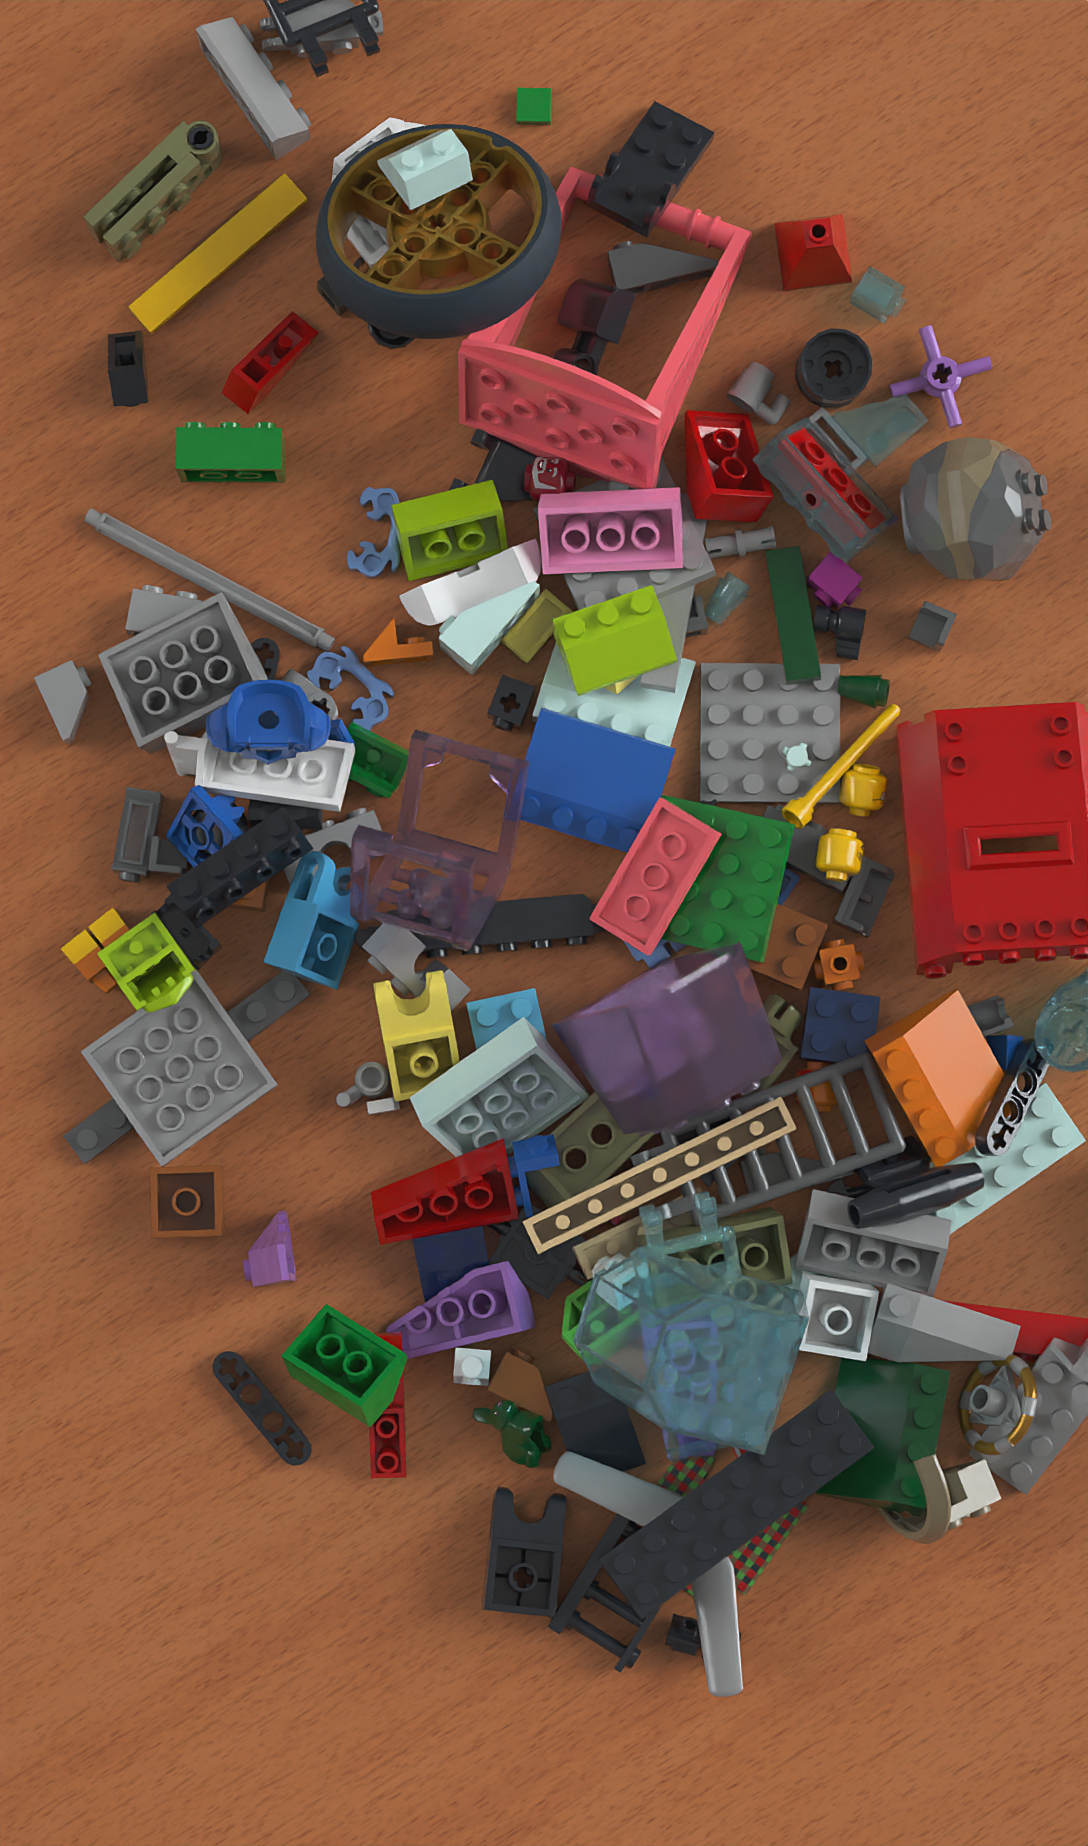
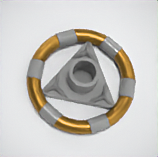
[958,1354,1038,1455]

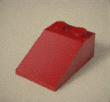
[684,410,774,522]

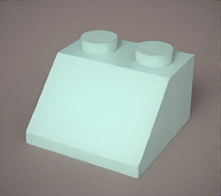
[377,129,473,210]

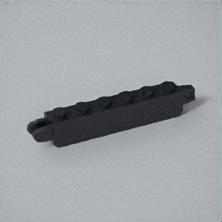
[354,894,607,959]

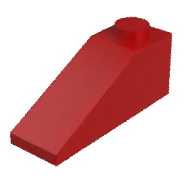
[222,311,319,414]

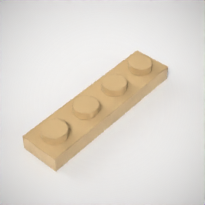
[572,1187,709,1280]

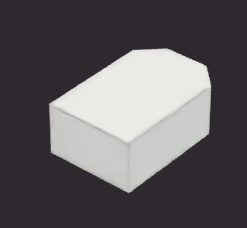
[367,1097,400,1115]

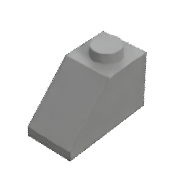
[34,660,92,745]

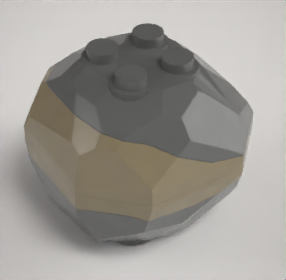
[900,437,1051,582]

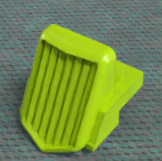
[97,913,195,1013]

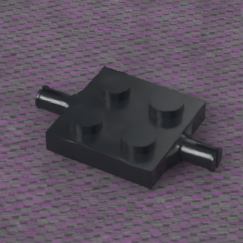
[487,1204,591,1299]

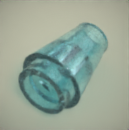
[705,572,750,625]

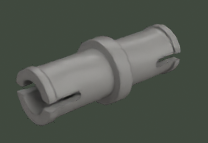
[704,526,777,560]

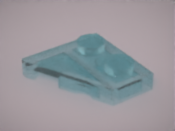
[832,394,929,468]

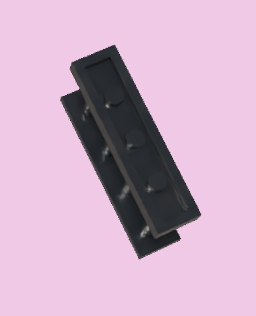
[548,1513,661,1673]

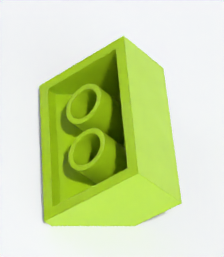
[391,480,508,581]
[552,585,677,696]

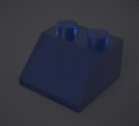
[412,1226,490,1302]

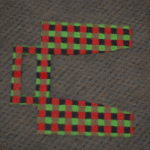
[656,1437,809,1596]

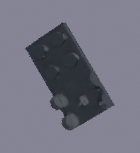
[586,101,715,238]

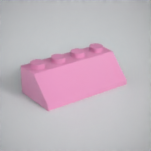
[538,487,683,574]

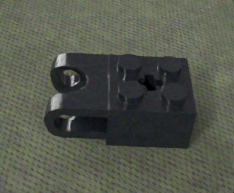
[481,1486,567,1618]

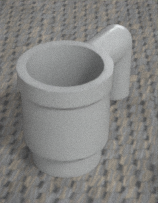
[726,361,791,425]
[336,1062,390,1108]

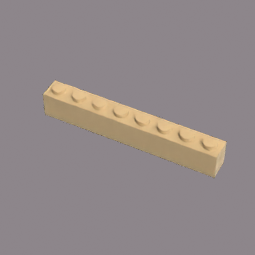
[522,1097,797,1255]

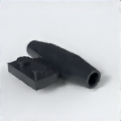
[847,1135,984,1229]

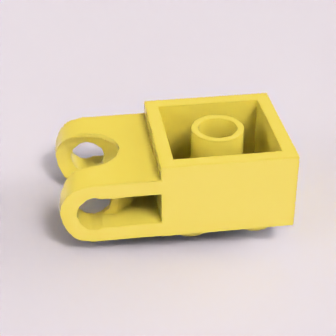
[373,970,460,1102]

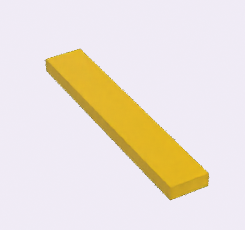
[128,173,308,335]

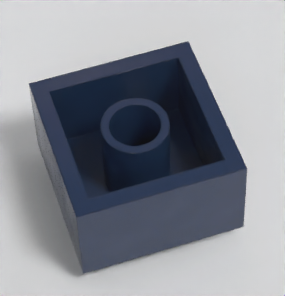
[799,987,881,1064]

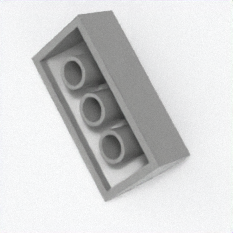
[195,17,312,161]
[794,1189,951,1297]

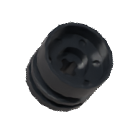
[795,328,873,409]

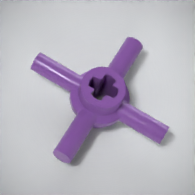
[889,326,992,429]

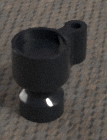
[813,605,866,660]

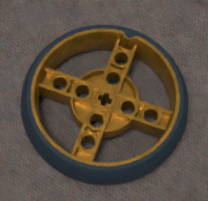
[316,124,562,339]

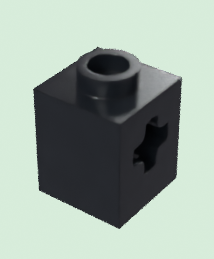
[487,674,535,732]

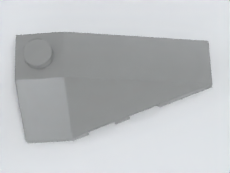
[868,1283,1021,1362]

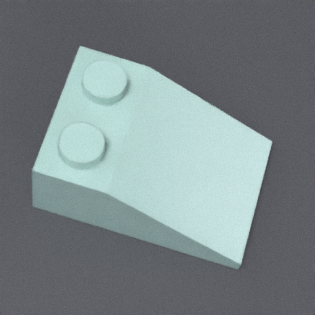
[439,581,540,675]

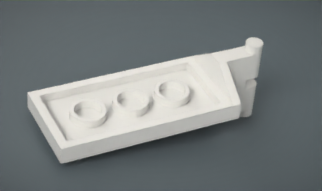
[164,731,355,812]

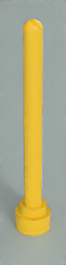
[781,704,900,829]

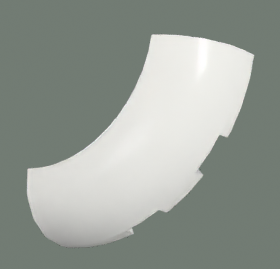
[399,539,542,626]

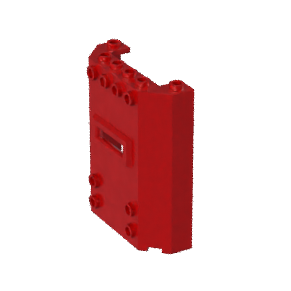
[895,702,1088,979]

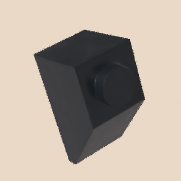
[108,331,148,407]

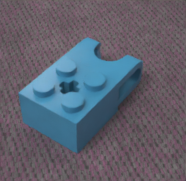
[264,851,368,990]

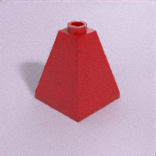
[774,214,852,291]

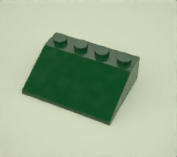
[815,1357,950,1517]

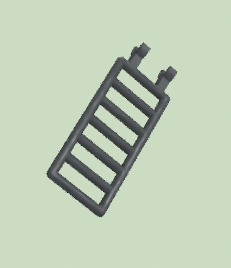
[630,1052,906,1226]

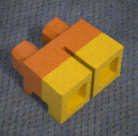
[61,907,130,994]

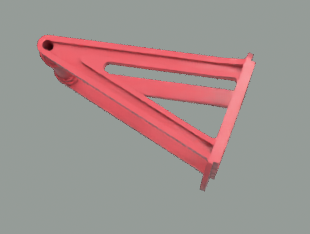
[458,167,752,489]

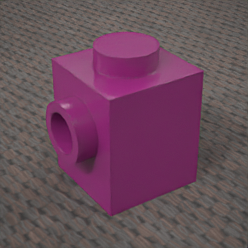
[806,551,863,610]

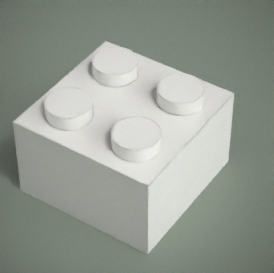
[789,1273,879,1361]

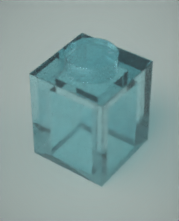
[849,266,906,324]

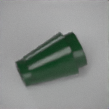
[837,675,890,709]

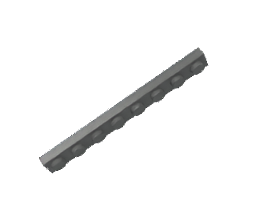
[64,971,310,1164]

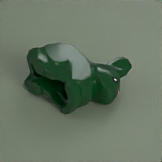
[473,1400,552,1468]

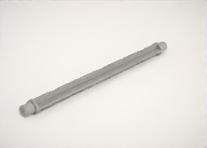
[84,508,335,652]

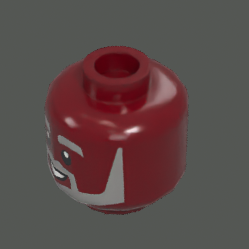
[524,456,576,502]

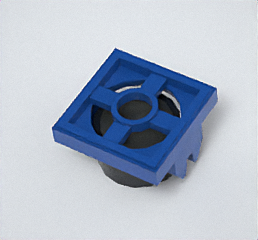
[166,785,249,867]

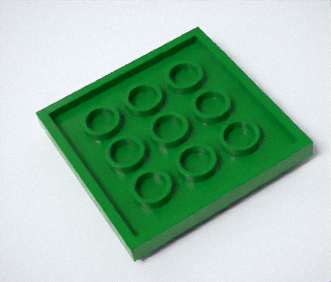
[661,795,795,962]

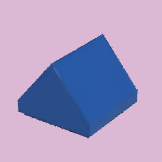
[987,1035,1023,1072]

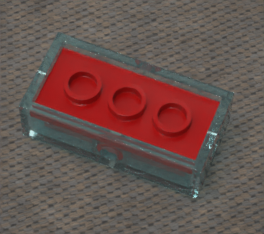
[753,417,900,563]

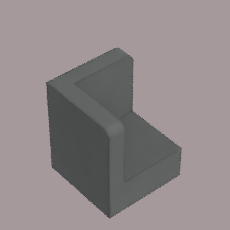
[908,601,957,653]
[148,836,188,877]

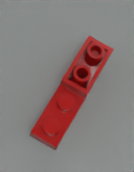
[369,1332,407,1479]

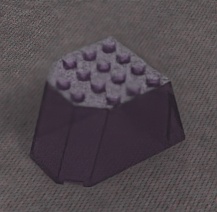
[552,941,782,1137]

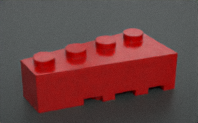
[371,1138,519,1245]

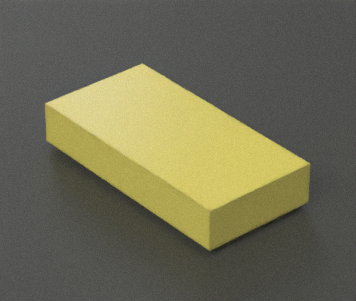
[501,589,572,664]

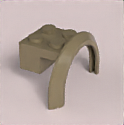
[877,1454,1001,1544]

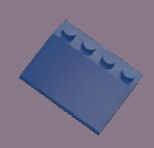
[508,707,676,853]

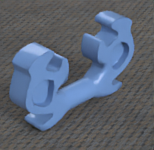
[347,487,401,579]
[307,646,394,731]

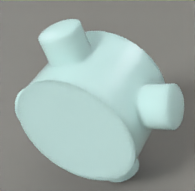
[782,743,811,771]

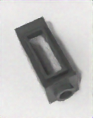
[111,787,164,883]

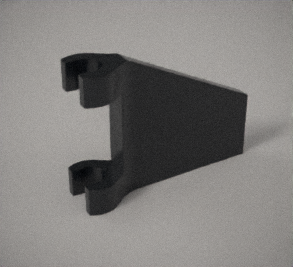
[449,429,537,502]

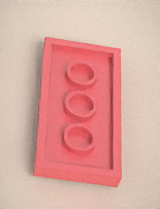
[589,797,722,956]

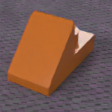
[363,618,434,667]

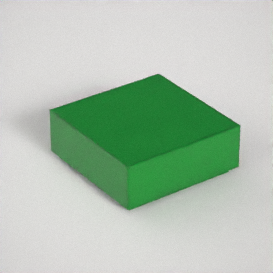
[516,87,551,125]

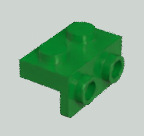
[347,722,414,798]

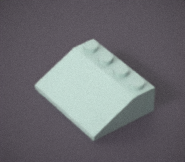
[532,642,696,747]
[410,1017,590,1157]

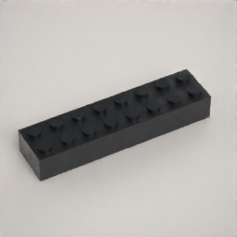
[599,1389,875,1620]

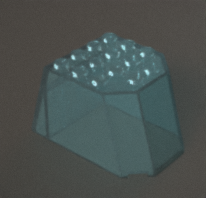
[573,1248,810,1454]

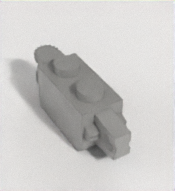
[259,0,383,58]

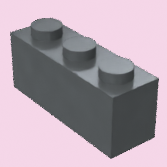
[763,804,850,894]

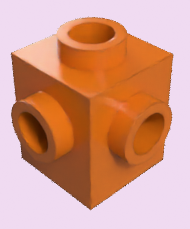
[812,939,865,991]

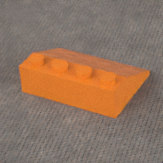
[864,988,1011,1167]

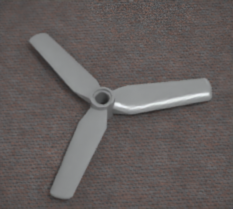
[553,1451,743,1697]

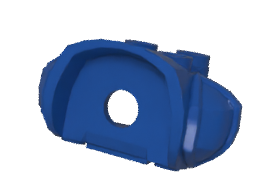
[206,680,331,765]

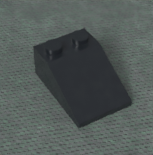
[545,1363,646,1472]

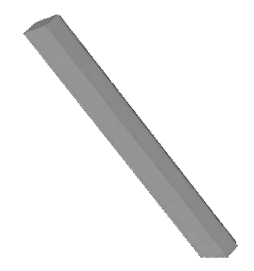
[640,493,707,693]

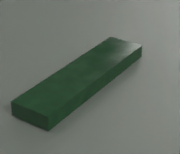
[765,546,821,685]

